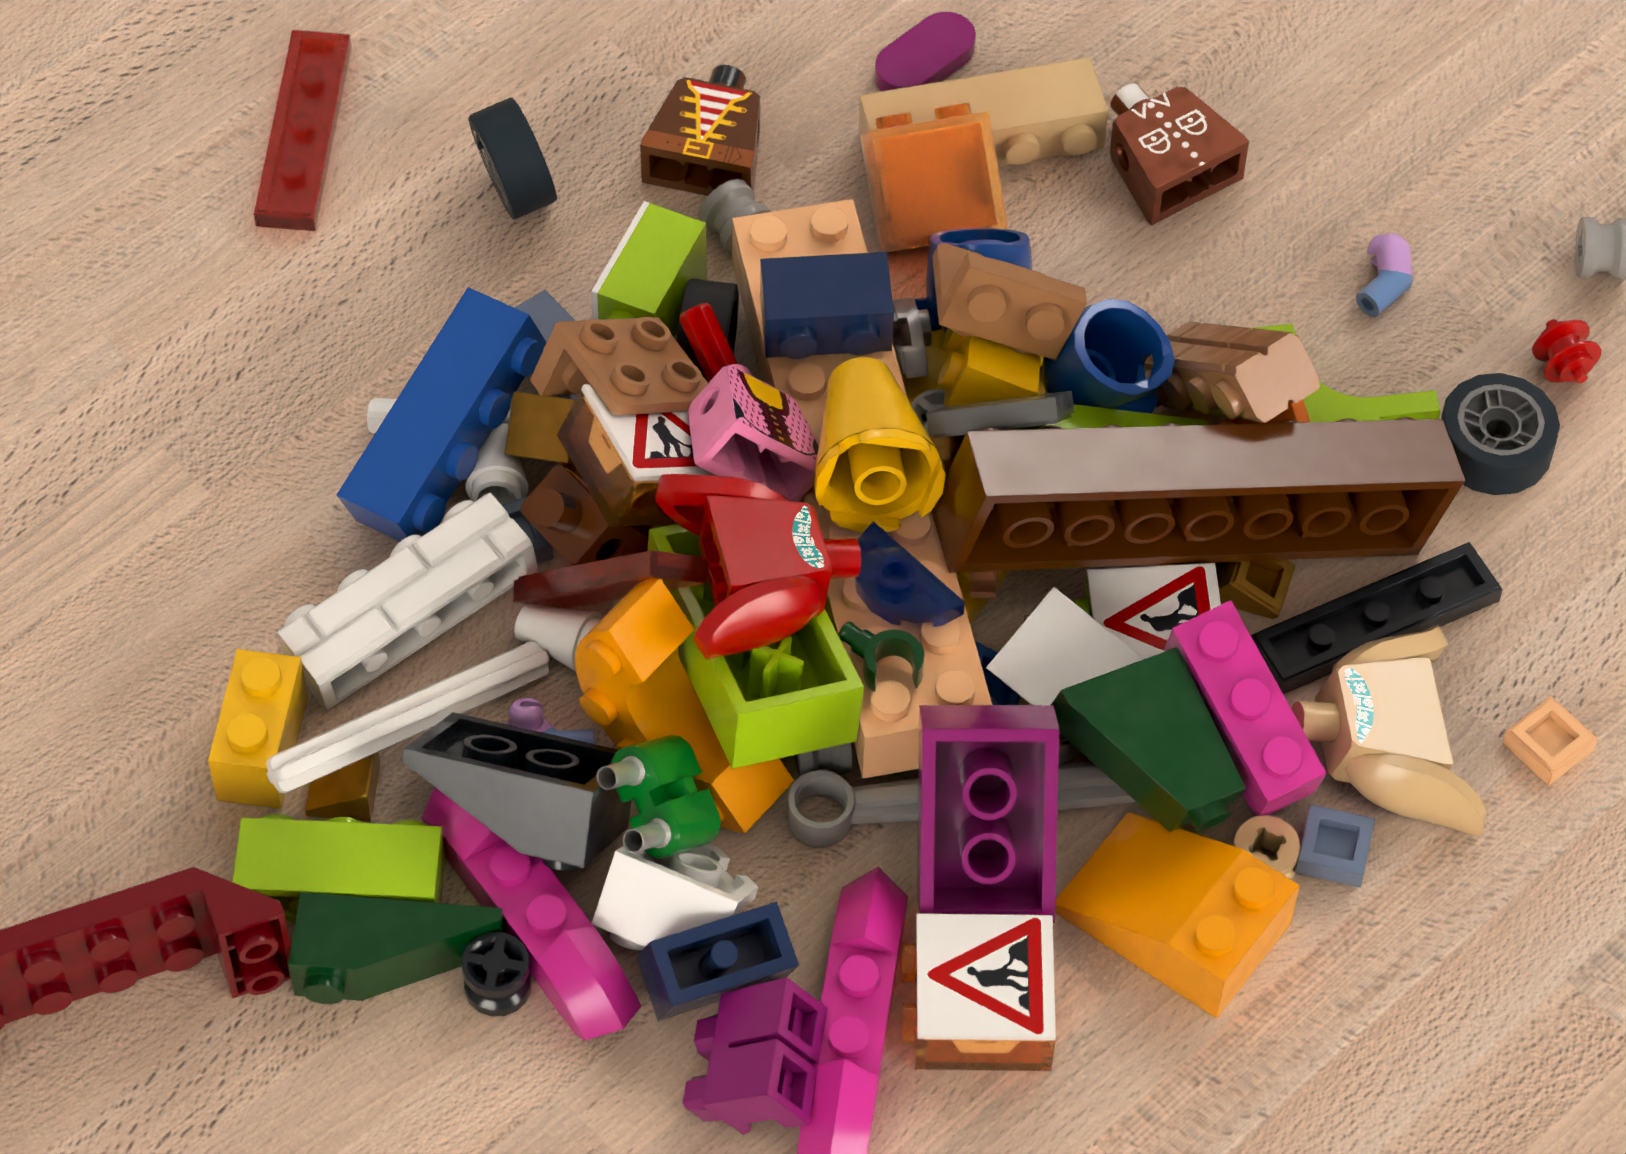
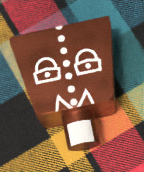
[1110,83,1249,226]

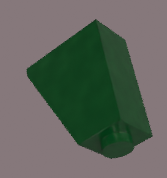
[1051,647,1246,832]

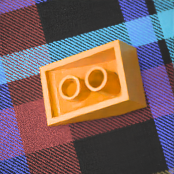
[1055,812,1300,1019]

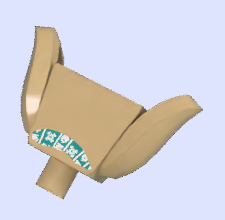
[1291,625,1486,837]

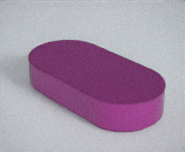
[875,12,976,92]

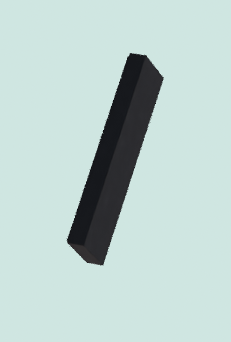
[1251,542,1503,694]

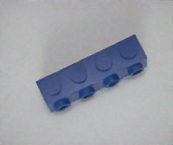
[337,287,547,542]

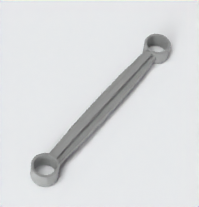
[787,761,1136,847]

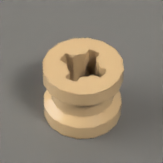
[1233,815,1300,881]

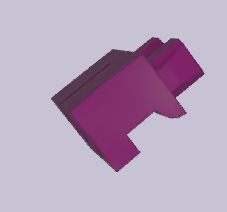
[682,977,827,1134]

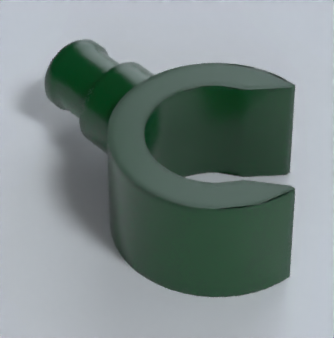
[838,621,924,692]

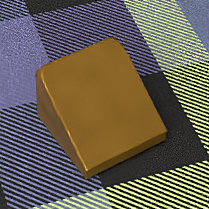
[1215,560,1296,619]
[305,752,380,821]

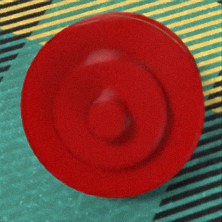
[1532,319,1602,384]

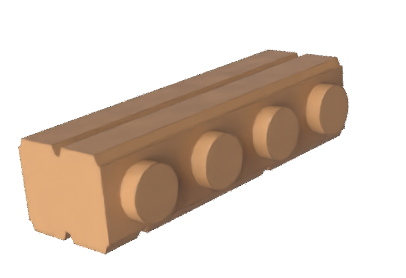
[1145,321,1321,423]

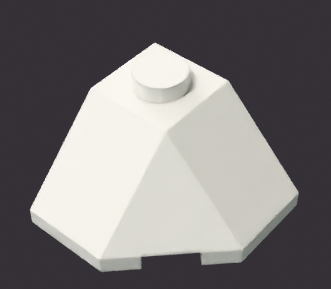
[592,844,758,950]

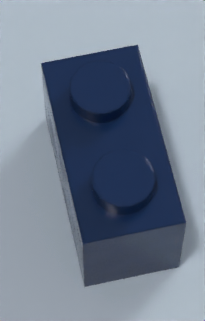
[760,252,894,359]
[636,901,799,1021]

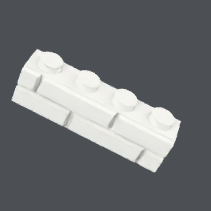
[276,493,538,710]

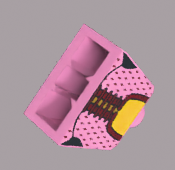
[688,364,819,502]

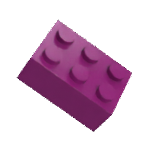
[917,705,1059,923]

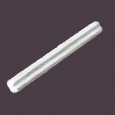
[266,641,550,793]

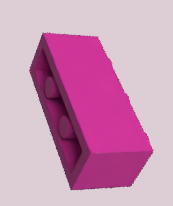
[1164,600,1326,816]

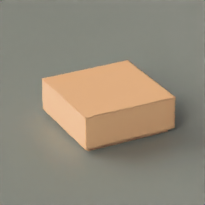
[1502,696,1598,786]

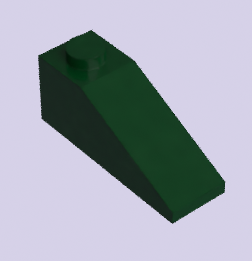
[288,892,505,1004]

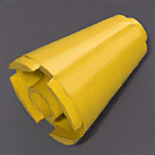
[813,357,946,533]

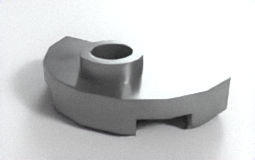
[892,298,932,378]

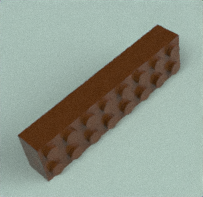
[931,417,1465,573]

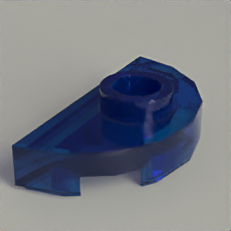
[855,521,965,627]

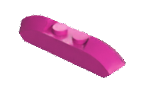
[421,787,642,1040]
[797,866,908,1154]

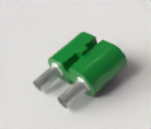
[597,735,721,858]

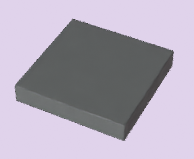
[926,391,1075,438]

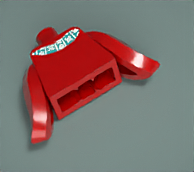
[655,474,861,660]

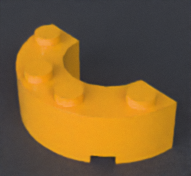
[575,578,794,833]

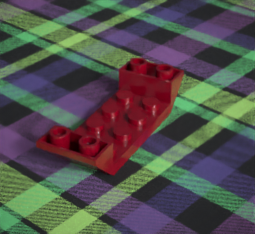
[0,867,291,1029]

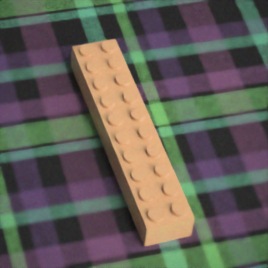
[732,199,992,779]

